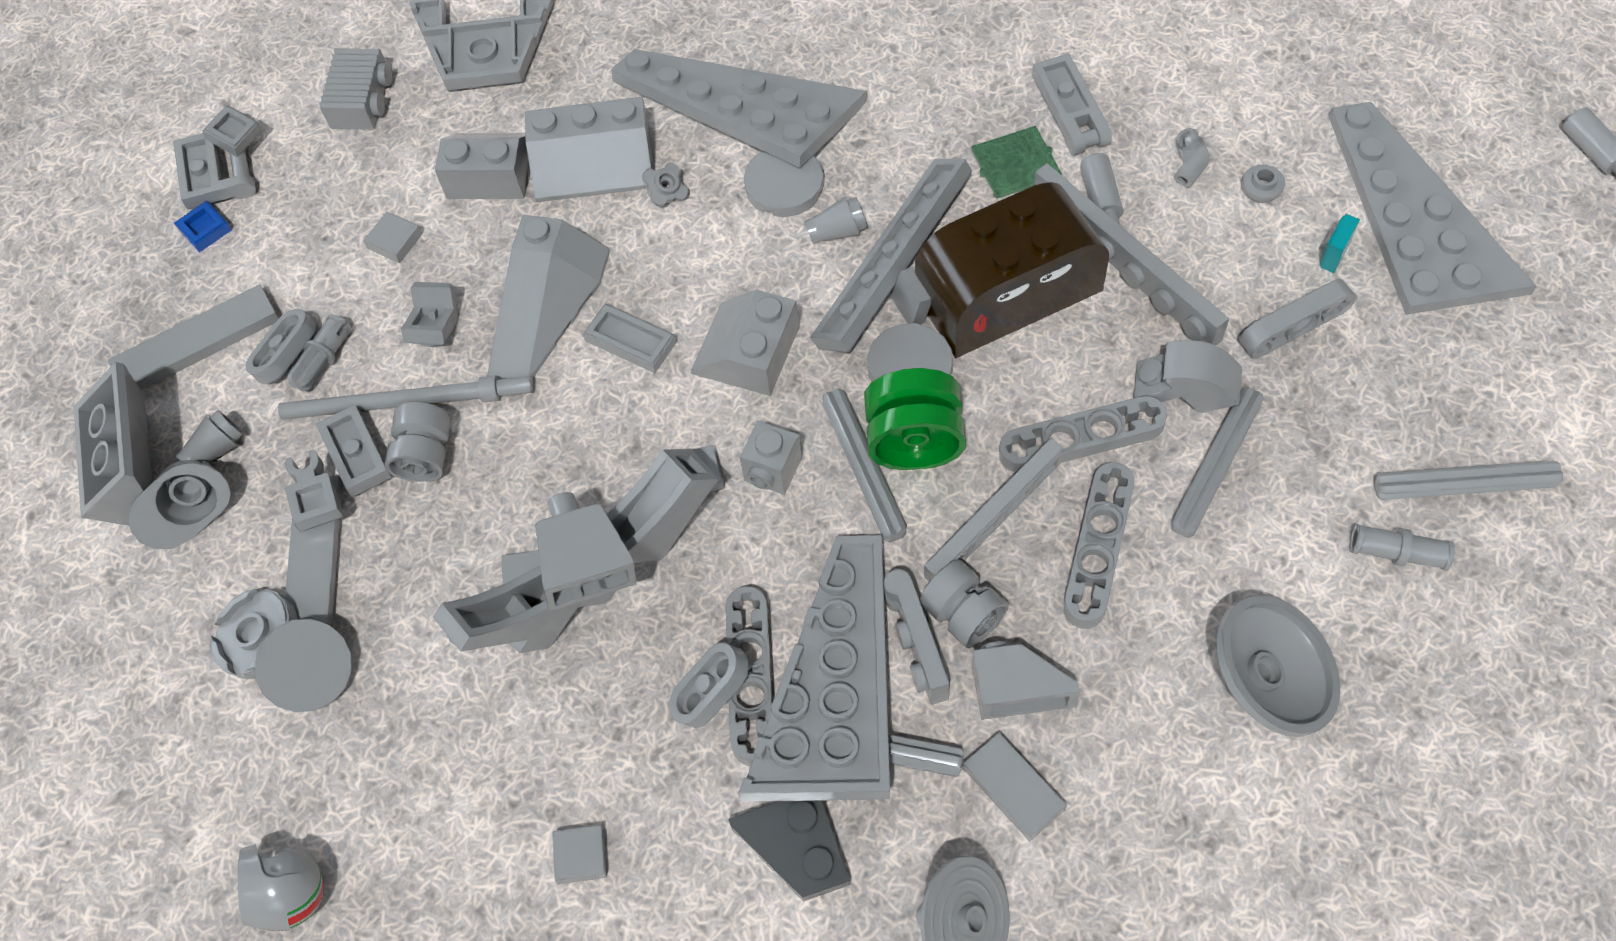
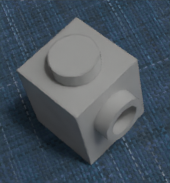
[740,420,802,495]

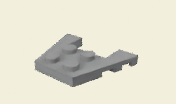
[409,0,554,91]

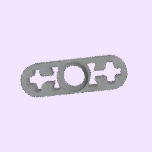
[1239,279,1357,359]

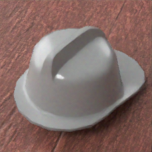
[128,460,231,550]

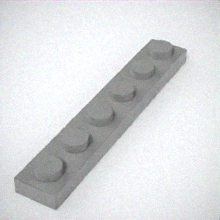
[810,159,972,353]
[1034,163,1229,345]

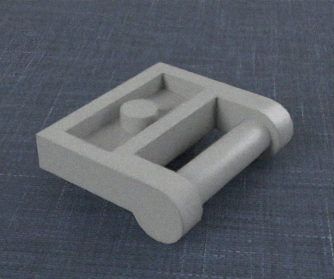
[173,133,256,210]

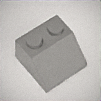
[435,133,529,199]
[691,290,800,396]

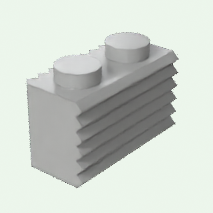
[319,48,392,130]

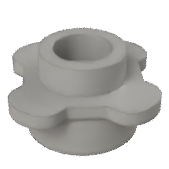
[642,163,688,206]

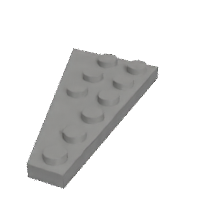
[611,49,867,168]
[1329,102,1536,315]
[738,535,890,802]

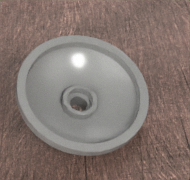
[1217,595,1340,737]

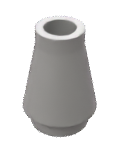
[804,197,868,244]
[176,410,243,463]

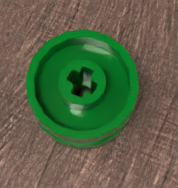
[864,368,966,470]

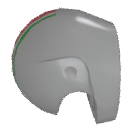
[238,844,324,931]

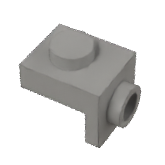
[401,282,458,347]

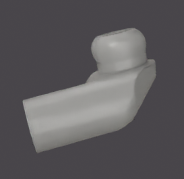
[1174,128,1210,188]

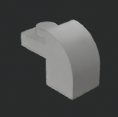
[1134,340,1242,413]

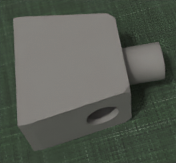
[535,492,636,612]

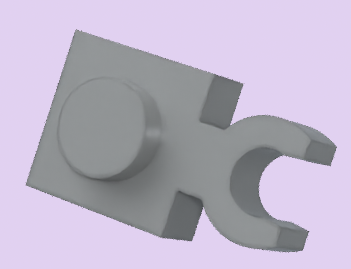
[285,450,343,532]

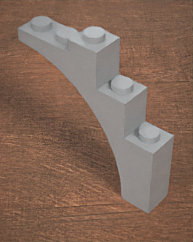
[433,449,719,653]

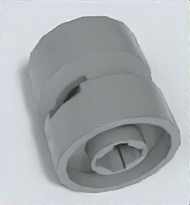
[385,402,451,482]
[919,559,1009,649]

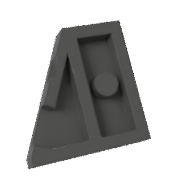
[728,800,851,902]

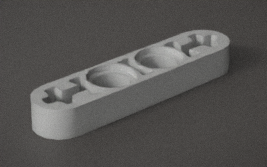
[999,396,1167,473]
[1063,462,1134,629]
[725,586,773,766]

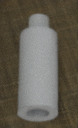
[1562,107,1616,175]
[1080,153,1124,225]

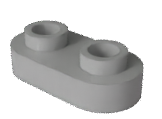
[246,309,316,384]
[670,643,748,728]

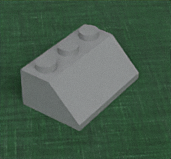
[525,97,653,203]
[74,362,153,526]

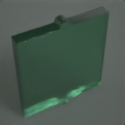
[971,125,1062,199]

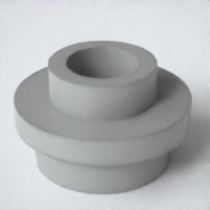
[1242,165,1285,203]

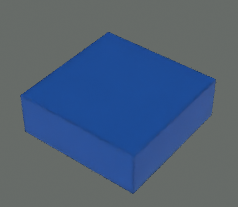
[174,200,232,253]

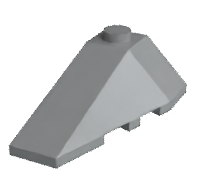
[487,215,610,379]

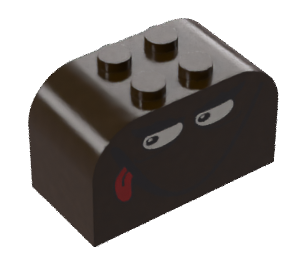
[915,182,1109,359]

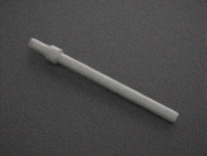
[278,375,534,420]

